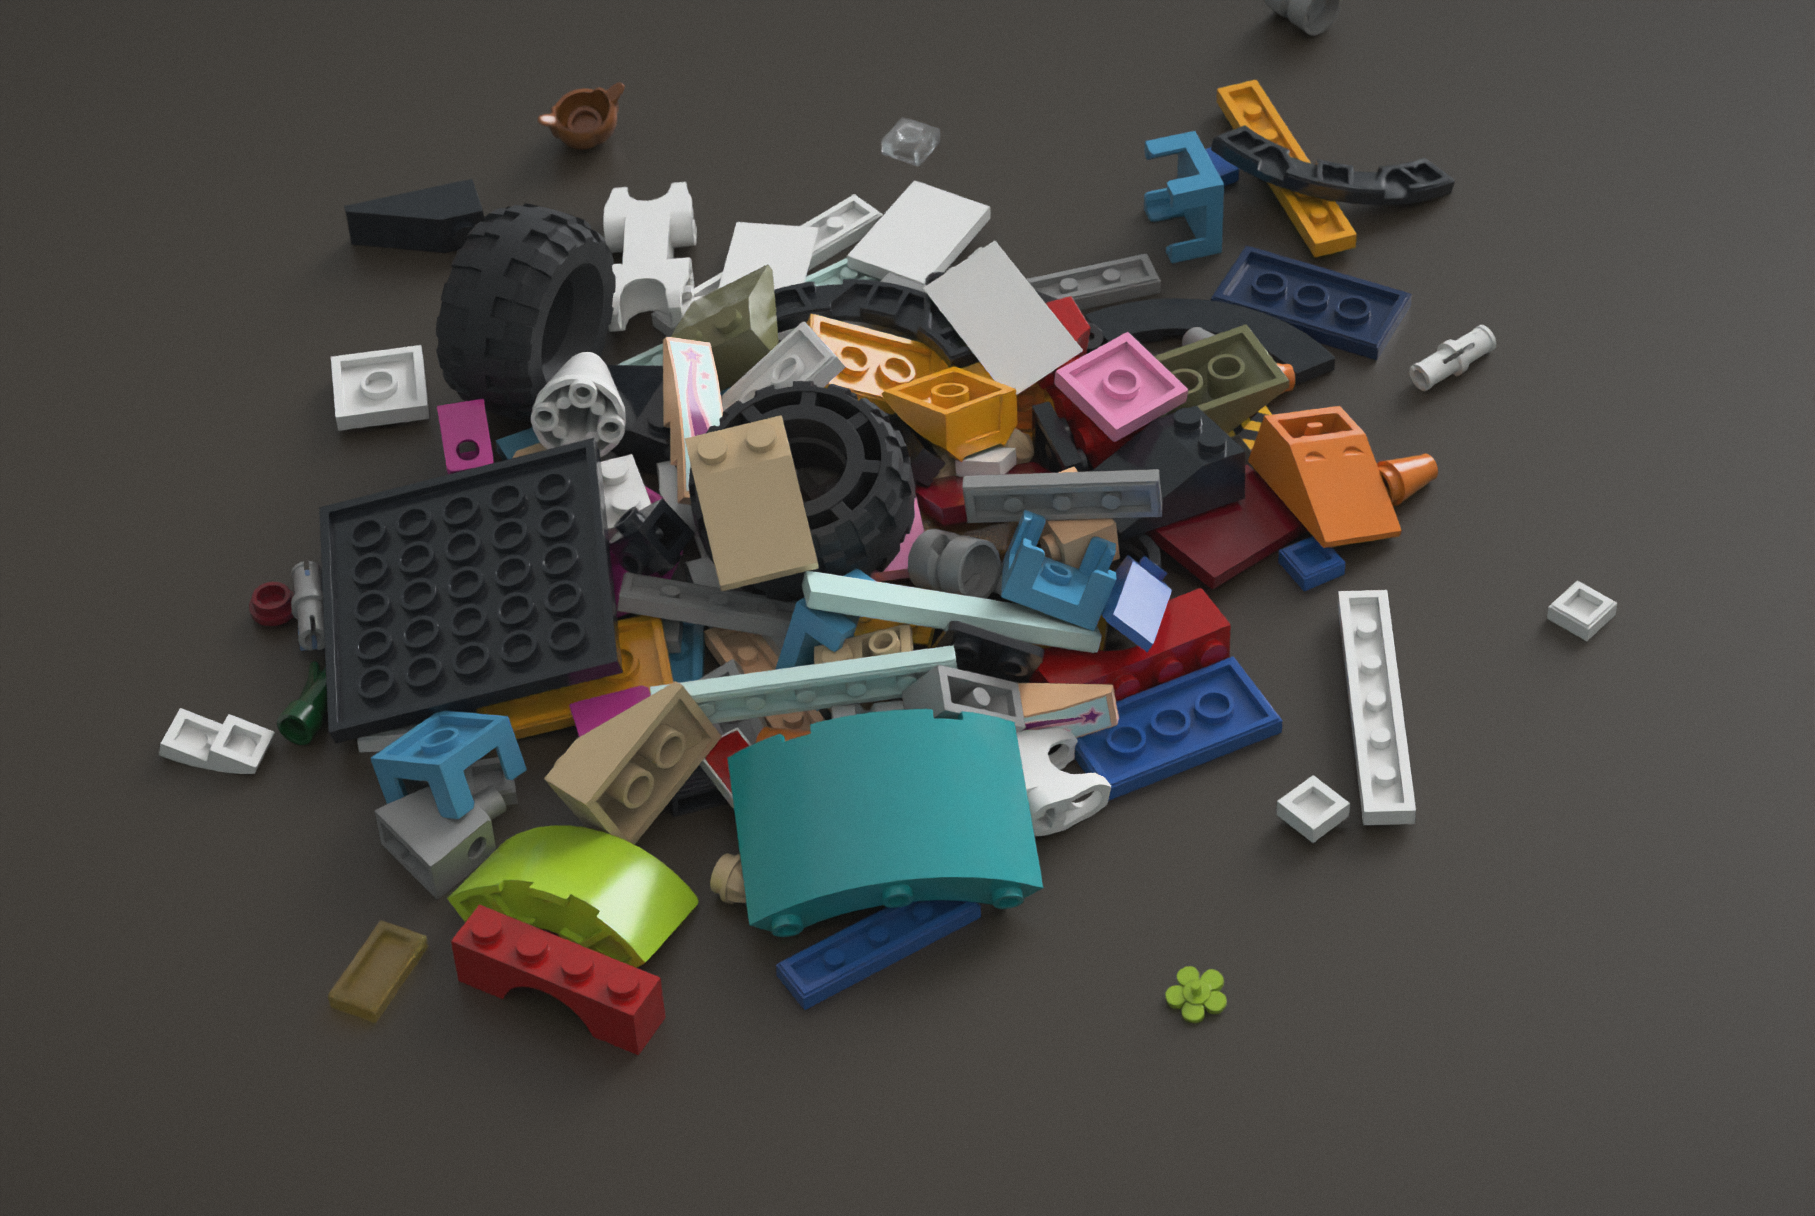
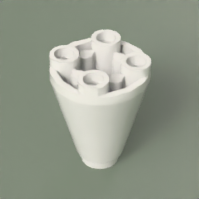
[531,352,626,457]

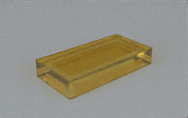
[328,920,428,1023]

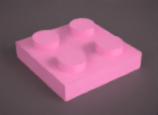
[1054,332,1188,442]

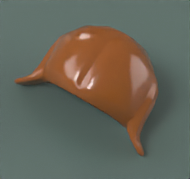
[538,82,625,150]

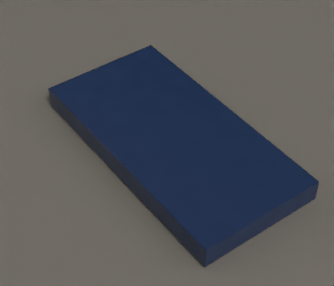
[1210,246,1412,360]

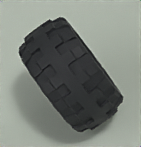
[435,203,616,421]
[688,381,916,602]

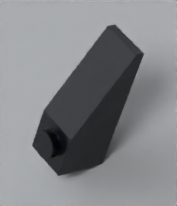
[344,179,484,253]

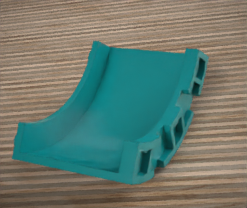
[727,709,1043,937]

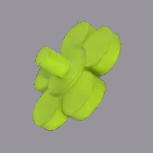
[1166,966,1227,1023]

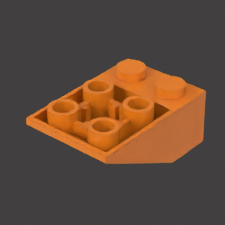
[1248,406,1402,548]

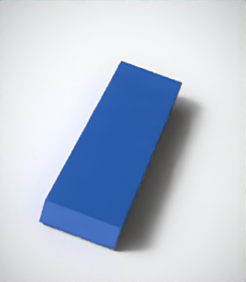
[776,900,981,1010]

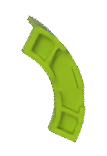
[447,825,698,968]

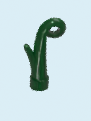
[277,661,328,745]

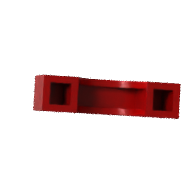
[1037,296,1150,469]
[1029,588,1231,701]
[451,904,666,1056]

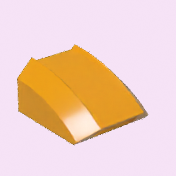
[881,366,1017,462]

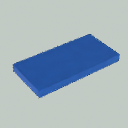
[1074,656,1283,801]

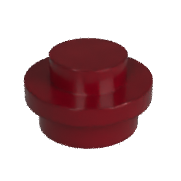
[249,582,295,626]

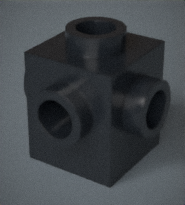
[609,498,695,576]

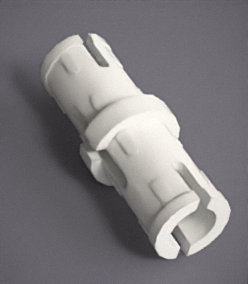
[1409,325,1496,391]

